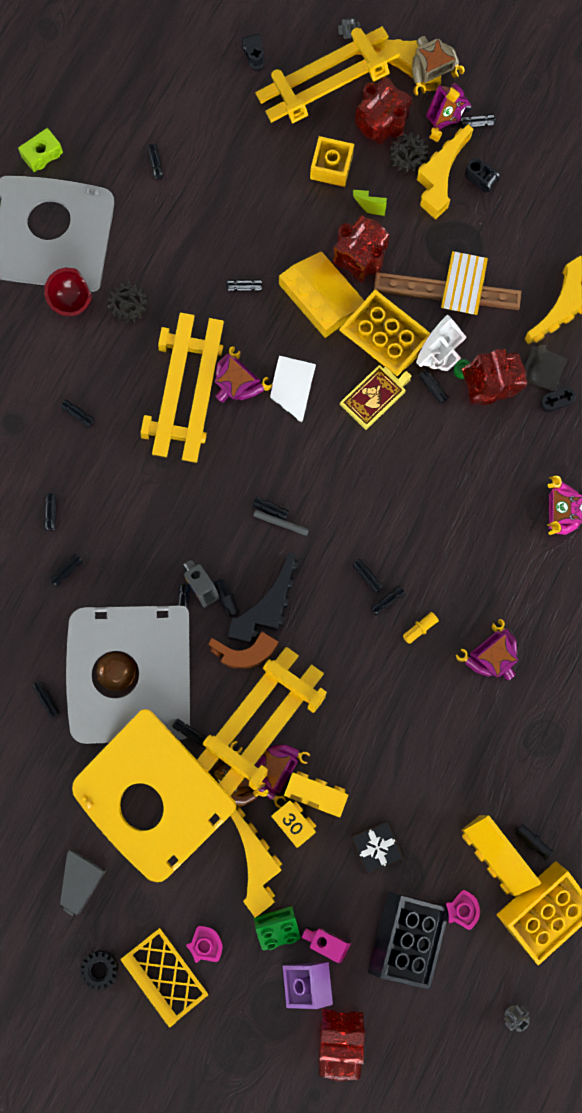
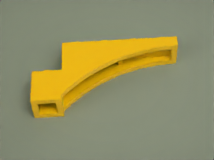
[357,39,441,91]
[417,124,473,219]
[525,256,582,344]
[231,806,282,918]

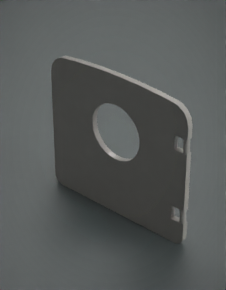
[0,176,115,292]
[66,606,190,744]

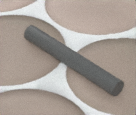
[253,510,309,536]

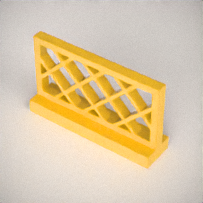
[120,928,208,1028]

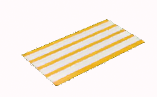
[441,251,488,315]

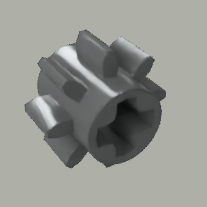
[338,18,360,39]
[504,1005,530,1032]

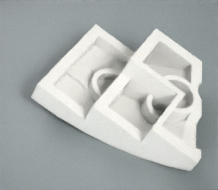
[416,315,467,371]
[270,356,316,422]

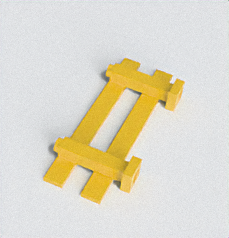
[255,26,400,124]
[141,313,224,463]
[197,647,327,796]

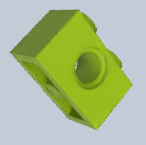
[18,128,63,172]

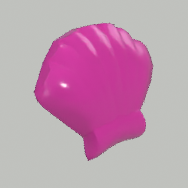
[446,890,480,930]
[186,926,223,963]

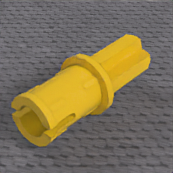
[403,612,439,644]

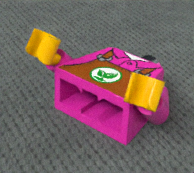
[547,476,582,535]

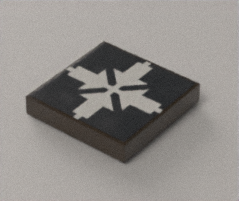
[351,821,404,875]

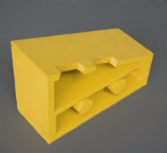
[284,771,348,818]

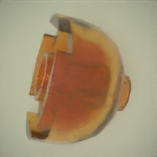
[96,652,136,691]

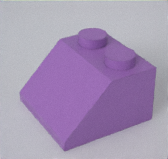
[283,962,333,1009]

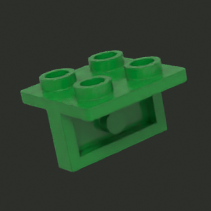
[253,906,301,951]

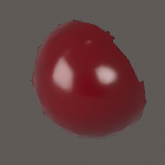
[44,267,92,316]

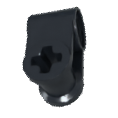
[241,33,265,71]
[465,158,500,193]

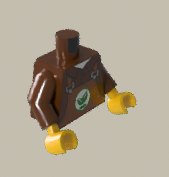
[210,741,269,806]

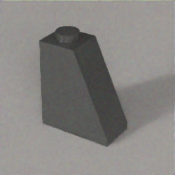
[60,850,106,916]

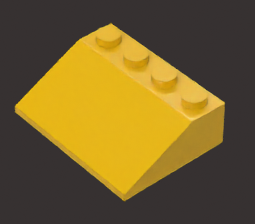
[279,251,364,338]
[339,290,431,376]
[461,815,541,896]
[496,861,582,966]

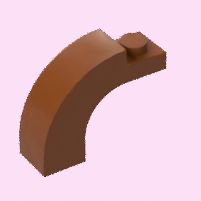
[208,632,279,669]

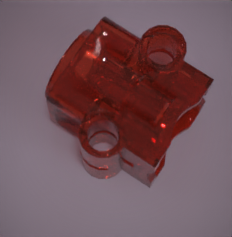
[355,76,412,144]
[333,215,390,283]
[462,349,527,405]
[318,1009,365,1081]

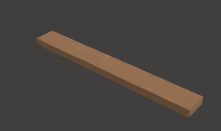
[374,272,522,310]

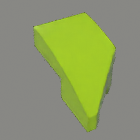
[353,190,387,216]

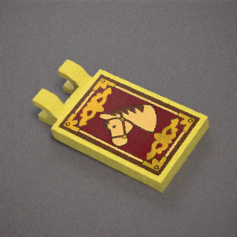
[340,365,411,430]

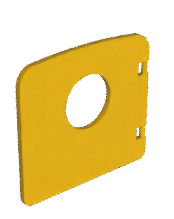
[72,709,236,882]

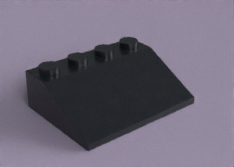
[368,891,448,990]

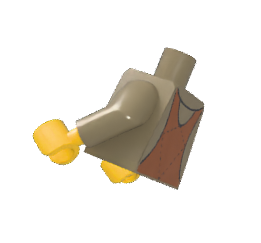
[412,36,465,95]

